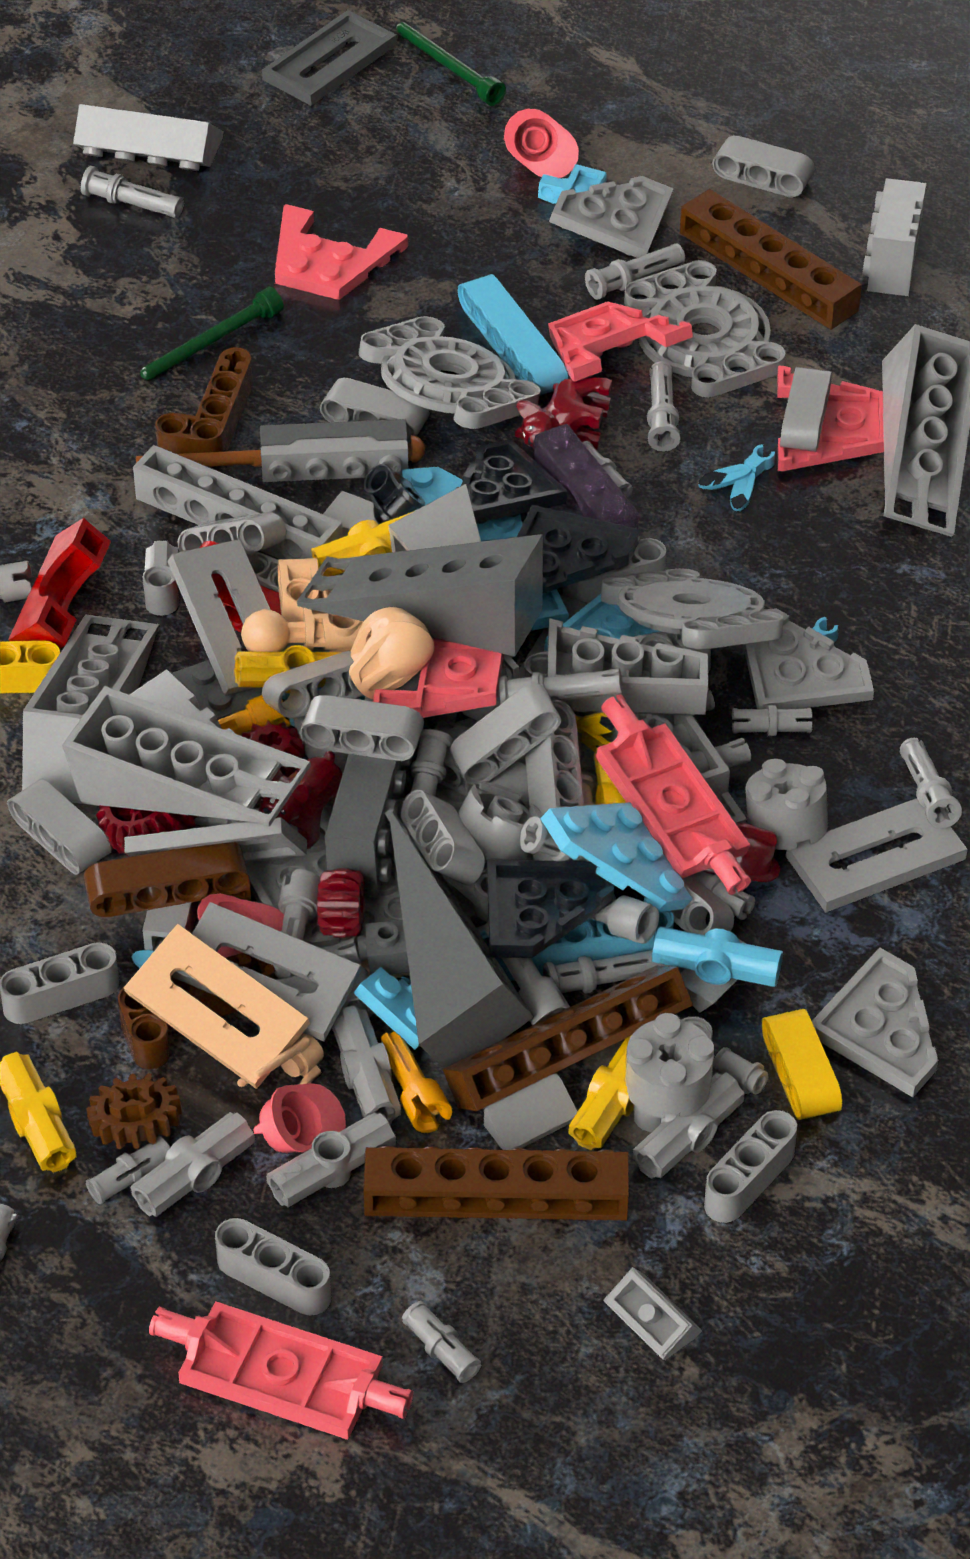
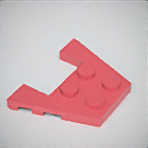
[275,204,408,300]
[548,302,693,382]
[777,366,884,471]
[373,638,504,718]

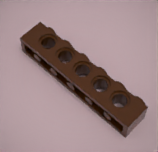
[680,189,862,330]
[443,965,693,1111]
[364,1146,629,1221]

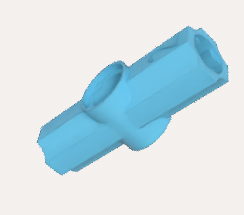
[652,927,783,987]

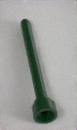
[396,22,506,106]
[140,286,284,380]

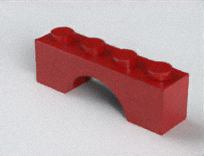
[8,518,111,649]

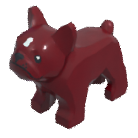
[515,378,612,452]
[258,751,343,849]

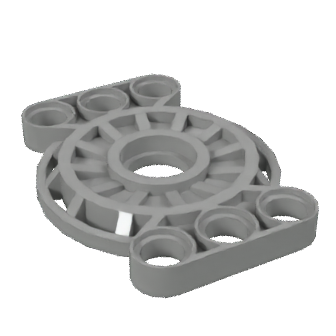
[624,260,786,397]
[359,316,541,429]
[601,568,784,649]

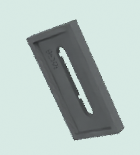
[262,10,396,106]

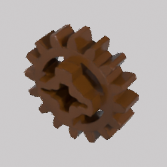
[87,1073,182,1149]

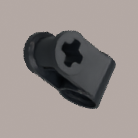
[364,464,425,522]

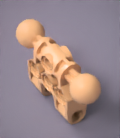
[241,556,372,652]

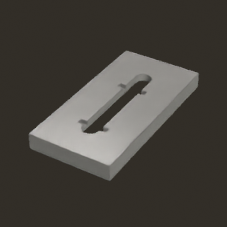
[167,539,295,695]
[786,798,967,913]
[124,817,307,863]
[173,902,361,1042]

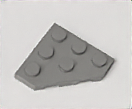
[549,176,673,258]
[743,608,874,709]
[812,948,938,1097]

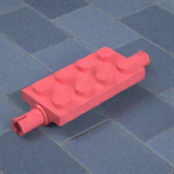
[595,694,751,895]
[149,1301,413,1440]

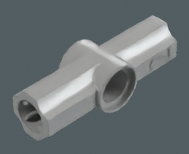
[332,1005,401,1124]
[633,1072,745,1179]
[131,1112,255,1217]
[267,1112,396,1207]

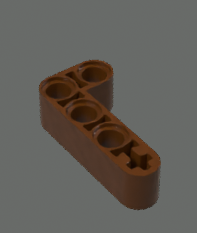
[155,347,253,454]
[83,842,251,917]
[118,953,278,1069]

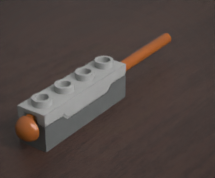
[136,419,425,482]

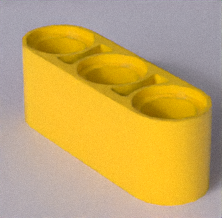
[0,641,60,694]
[762,1009,842,1120]

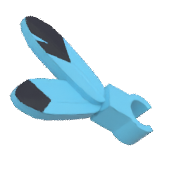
[698,444,775,511]

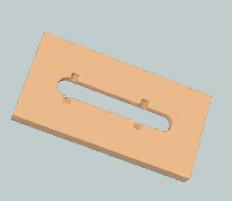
[124,924,310,1089]

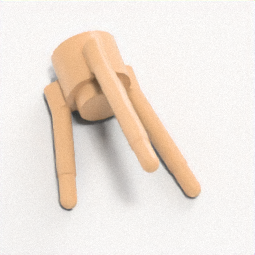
[237,1033,324,1087]

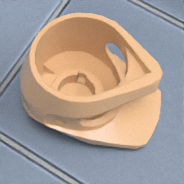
[349,607,434,699]

